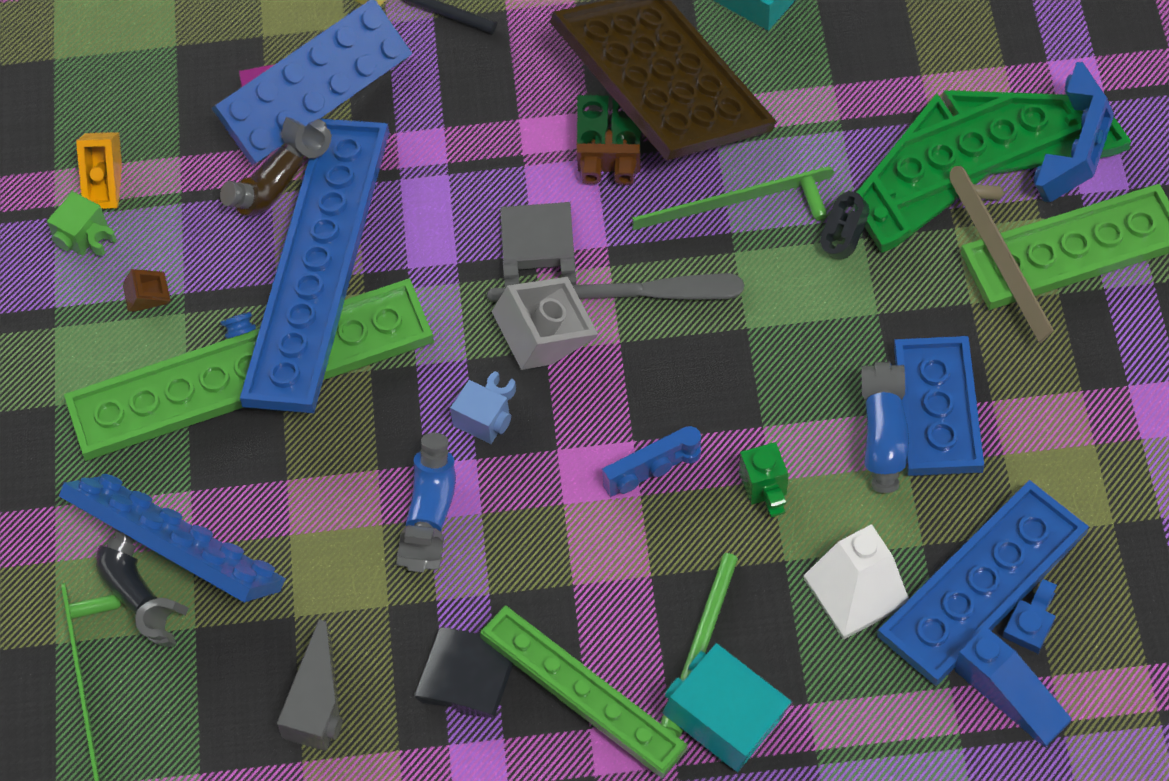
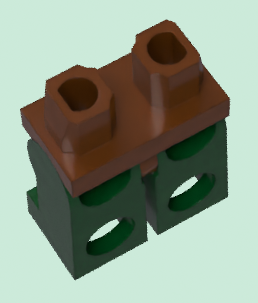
[576,95,643,185]

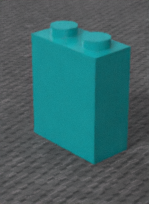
[662,643,792,773]

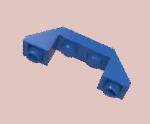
[1034,62,1114,202]

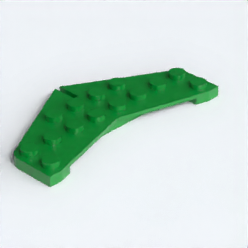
[854,90,1131,253]

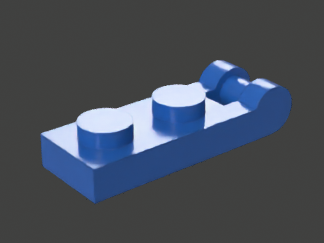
[602,426,701,498]

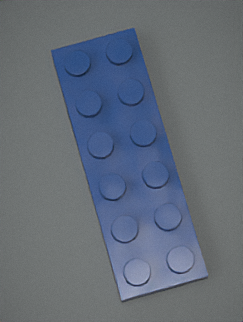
[212,0,413,166]
[59,474,286,602]
[877,480,1089,686]

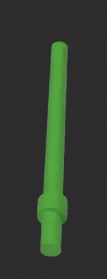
[660,553,738,737]

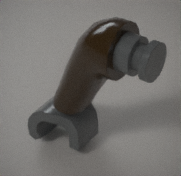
[220,117,332,216]

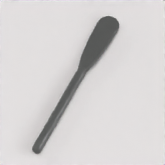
[487,273,745,302]

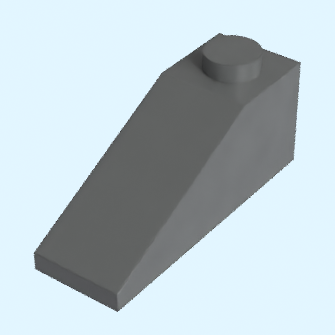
[277,619,343,751]

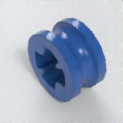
[220,311,257,339]

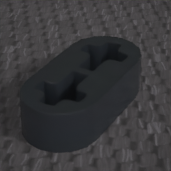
[820,191,870,260]

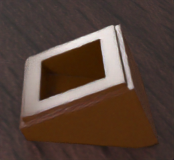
[123,269,170,312]

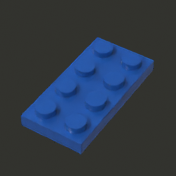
[894,336,984,476]

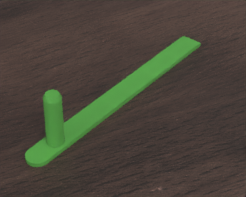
[632,167,834,230]
[61,583,121,781]

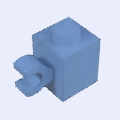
[450,371,516,444]

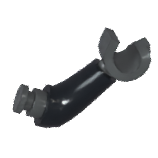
[96,528,189,647]

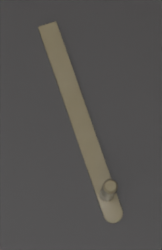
[950,166,1054,343]

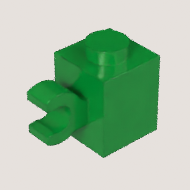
[739,442,788,517]

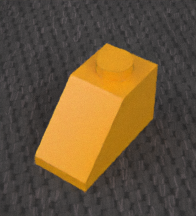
[76,132,122,209]

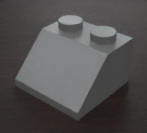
[492,277,598,370]

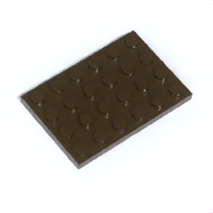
[550,0,777,161]

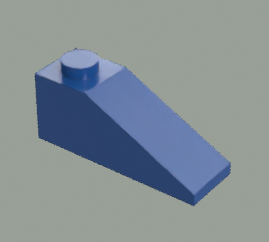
[955,626,1072,748]

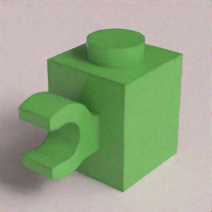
[47,191,117,256]

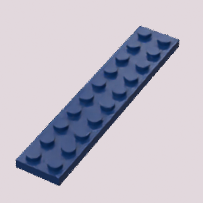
[240,119,390,413]

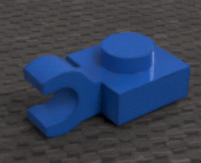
[1003,579,1057,654]

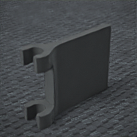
[500,202,577,288]

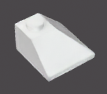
[803,524,909,640]

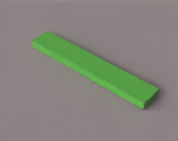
[480,605,688,779]

